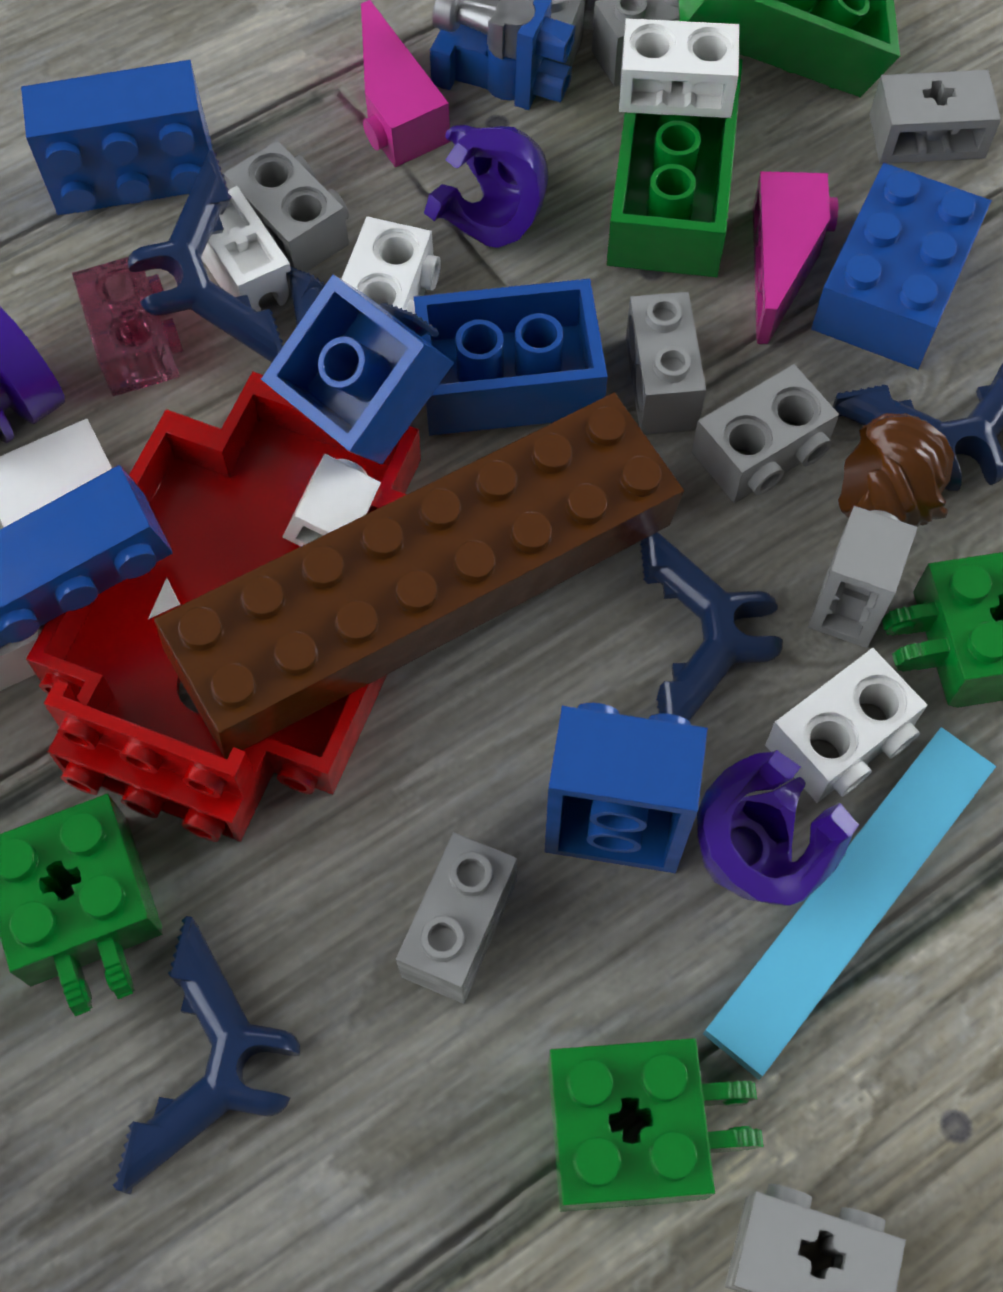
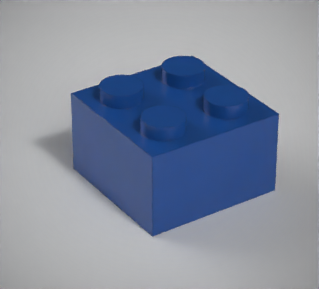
[261,274,454,464]

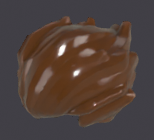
[838,413,954,527]

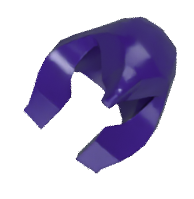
[424,125,548,248]
[697,750,859,906]

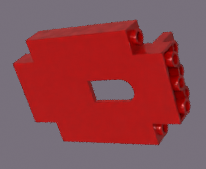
[26,371,421,842]

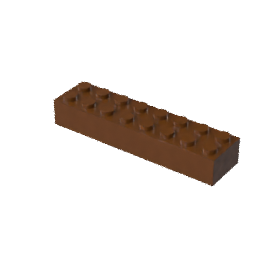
[154,392,684,759]

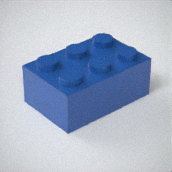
[21,60,213,216]
[811,162,992,370]
[414,278,608,436]
[544,703,708,874]

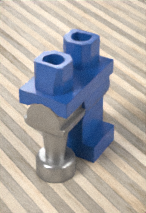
[430,0,576,110]

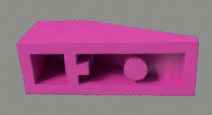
[361,0,451,167]
[752,171,838,344]

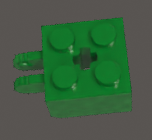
[882,552,1003,708]
[0,793,163,1017]
[548,1038,764,1212]

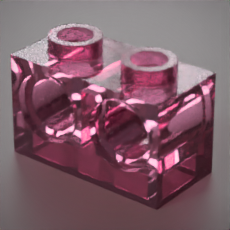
[72,257,184,397]

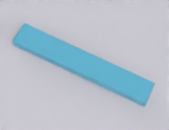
[703,727,996,1080]

